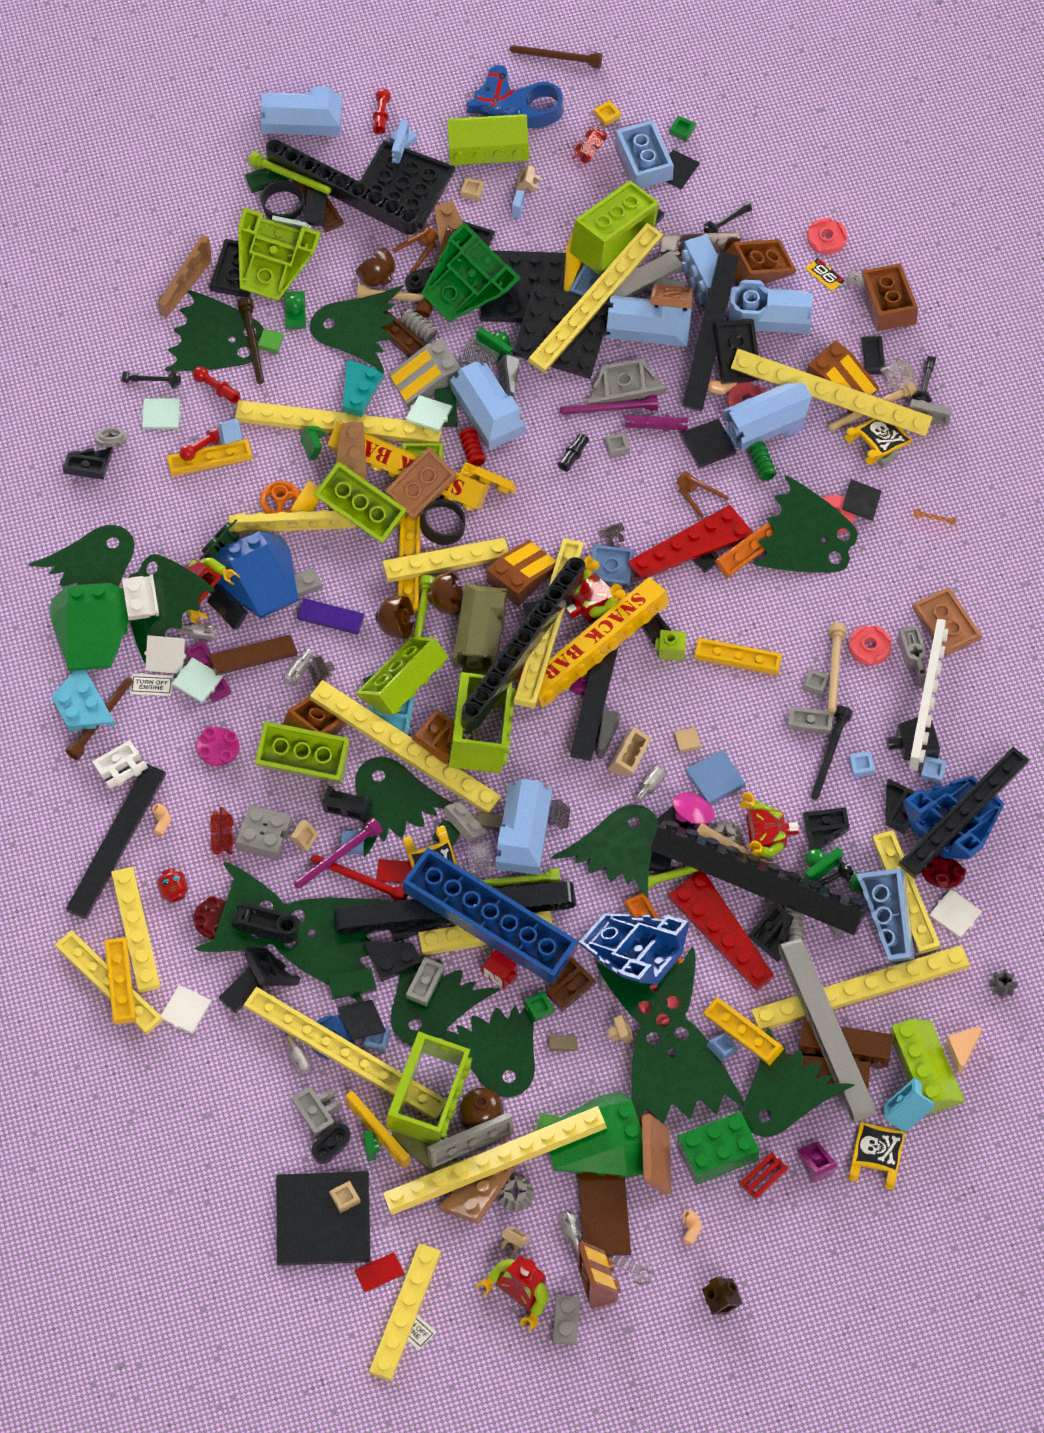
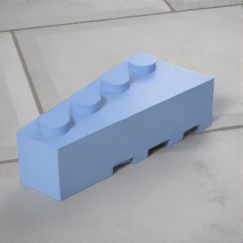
[856,868,915,962]

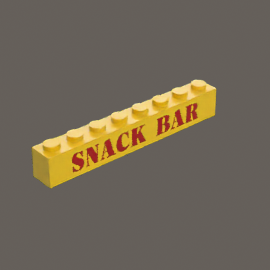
[328,422,490,511]
[537,577,670,708]

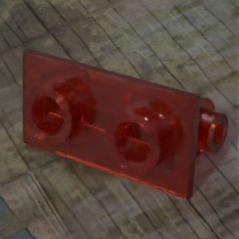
[573,123,607,163]
[210,807,234,855]

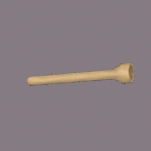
[357,284,424,302]
[828,380,917,431]
[828,622,847,713]

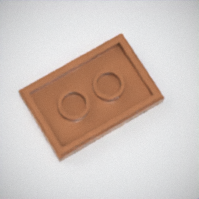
[650,284,694,309]
[385,447,459,520]
[912,587,982,657]
[642,1114,672,1195]

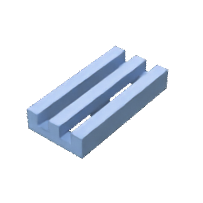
[392,119,409,164]

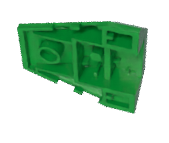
[421,222,521,322]
[50,583,130,671]
[541,1092,643,1178]

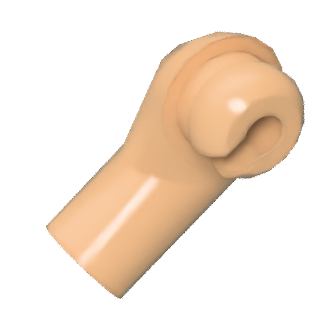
[708,380,737,395]
[152,803,171,836]
[682,1209,702,1246]

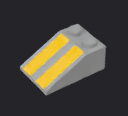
[389,338,461,406]

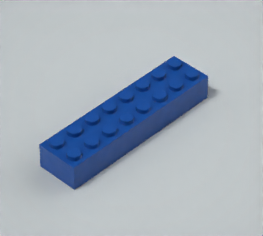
[403,848,578,985]

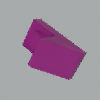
[797,1141,837,1183]

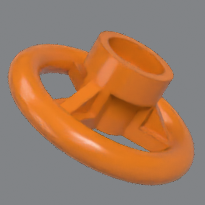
[260,481,300,514]

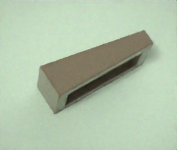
[476,812,503,832]
[549,1035,578,1052]

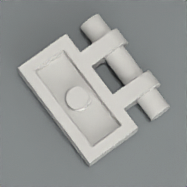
[92,740,148,789]

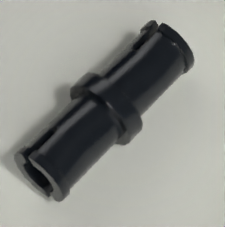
[558,433,589,472]

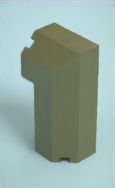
[453,584,507,675]

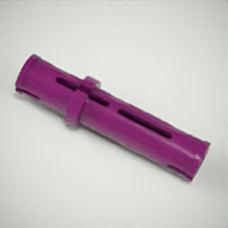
[625,415,688,431]

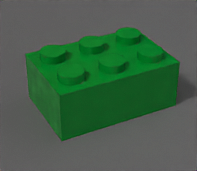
[677,1111,760,1185]

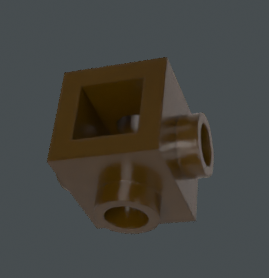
[702,1276,743,1315]

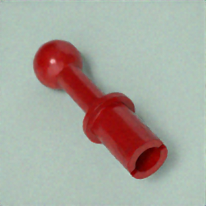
[373,88,391,135]
[192,366,240,404]
[179,427,220,461]

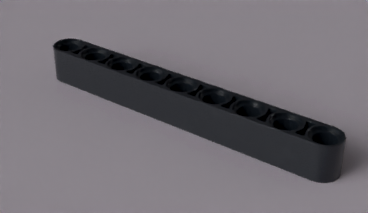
[266,140,418,235]

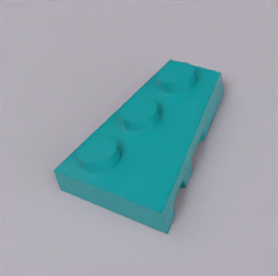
[342,360,385,418]

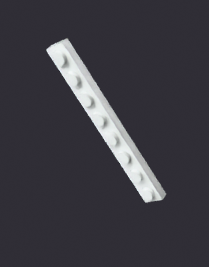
[909,619,949,771]

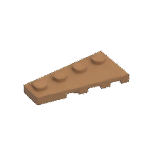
[434,201,463,246]
[158,234,212,318]
[327,422,367,508]
[439,1141,518,1224]

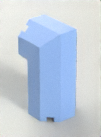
[261,86,343,136]
[729,280,813,334]
[606,295,692,347]
[450,362,526,450]
[722,383,812,451]
[496,779,552,875]

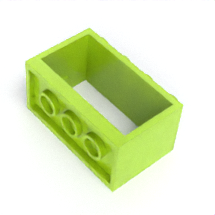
[570,180,659,275]
[449,672,516,774]
[386,1031,473,1144]

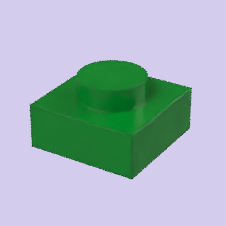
[669,116,696,142]
[523,992,555,1022]
[363,1131,380,1161]

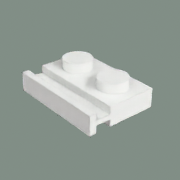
[122,574,159,620]

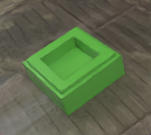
[258,329,284,354]

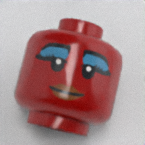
[157,868,189,903]

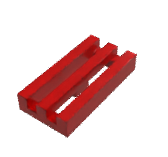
[740,1152,789,1200]

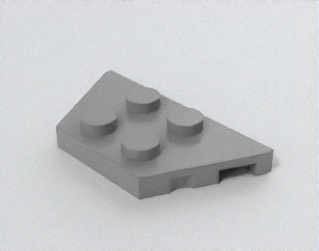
[587,358,667,404]

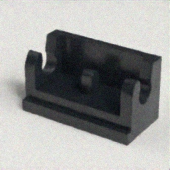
[322,786,373,822]

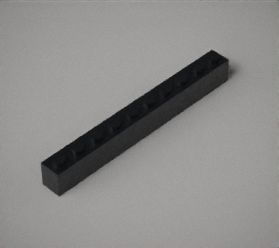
[650,820,868,935]

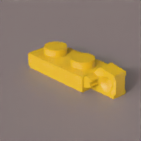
[460,462,518,495]

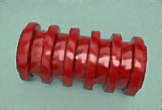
[459,428,486,467]

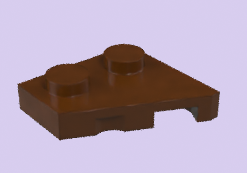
[547,957,596,1012]

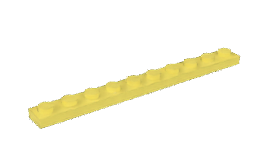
[528,223,663,373]
[731,349,933,437]
[235,400,442,443]
[514,538,584,709]
[310,680,501,814]
[751,945,970,1031]
[244,987,447,1122]
[383,1106,607,1215]

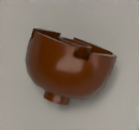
[355,248,396,287]
[427,571,463,615]
[376,595,414,638]
[459,1087,504,1130]

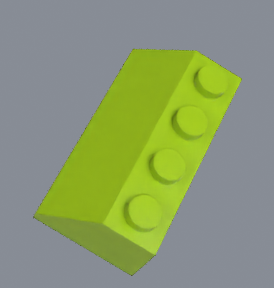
[447,114,529,166]
[314,461,407,544]
[356,637,449,715]
[255,721,350,785]
[890,1019,965,1115]

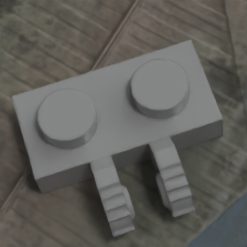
[291,1086,343,1137]

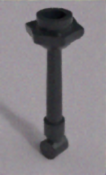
[703,201,753,233]
[912,356,936,403]
[121,370,181,389]
[818,861,854,886]

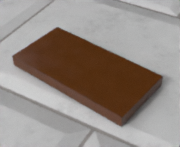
[578,1172,631,1257]

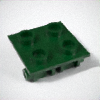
[200,519,239,560]

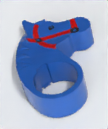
[466,65,564,128]

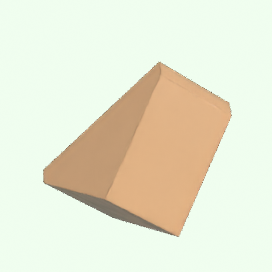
[946,1027,982,1074]

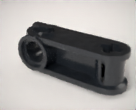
[231,903,300,944]

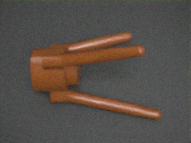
[393,226,438,273]
[676,471,729,517]

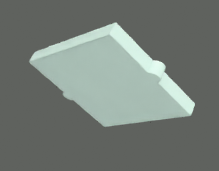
[272,216,312,230]
[406,395,452,432]
[141,398,181,429]
[172,658,223,704]

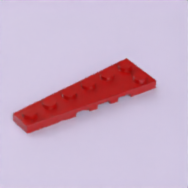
[628,505,753,580]
[668,871,774,991]

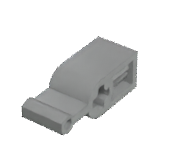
[898,626,927,686]

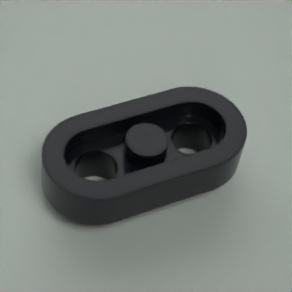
[405,266,434,294]
[311,1123,351,1164]

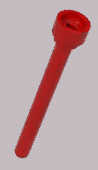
[310,855,408,901]

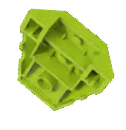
[238,207,321,301]

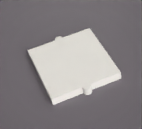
[144,635,186,674]
[929,889,982,939]
[161,985,212,1035]

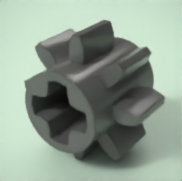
[989,969,1018,999]

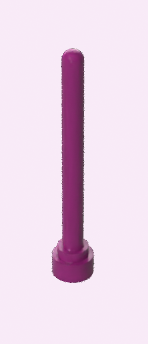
[559,395,658,415]
[294,818,383,889]

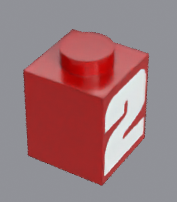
[482,950,518,989]

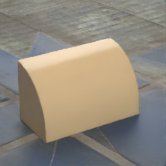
[607,727,652,776]

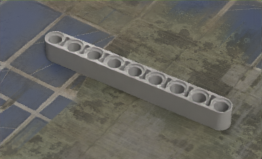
[779,938,876,1123]

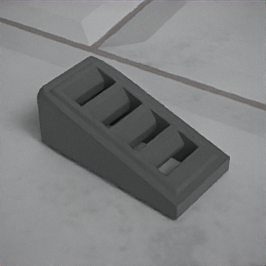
[497,354,519,396]
[597,711,620,759]

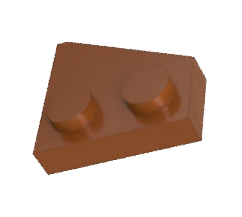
[412,709,454,764]

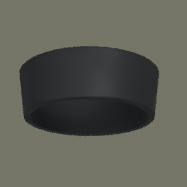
[260,180,304,220]
[420,500,465,545]

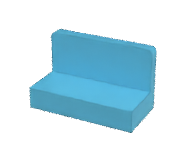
[884,1078,935,1132]

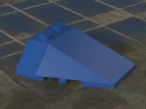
[214,531,299,619]
[903,776,1005,859]
[579,913,689,984]

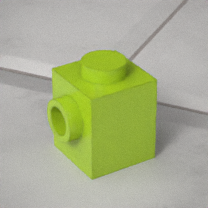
[655,630,686,661]

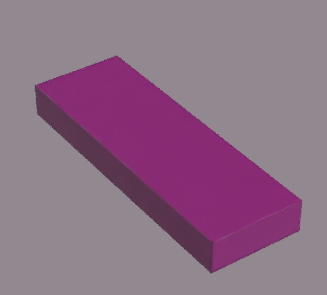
[185,641,231,703]

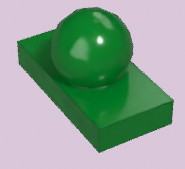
[285,291,306,329]
[475,327,514,361]
[804,847,843,881]

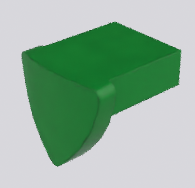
[300,426,325,460]

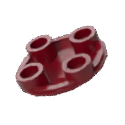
[922,855,966,888]
[193,896,226,939]

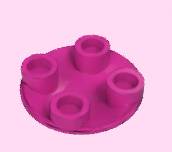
[196,727,240,766]
[673,793,714,826]

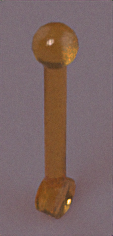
[913,509,957,525]

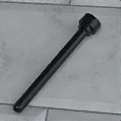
[811,706,853,800]

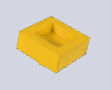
[594,100,621,127]

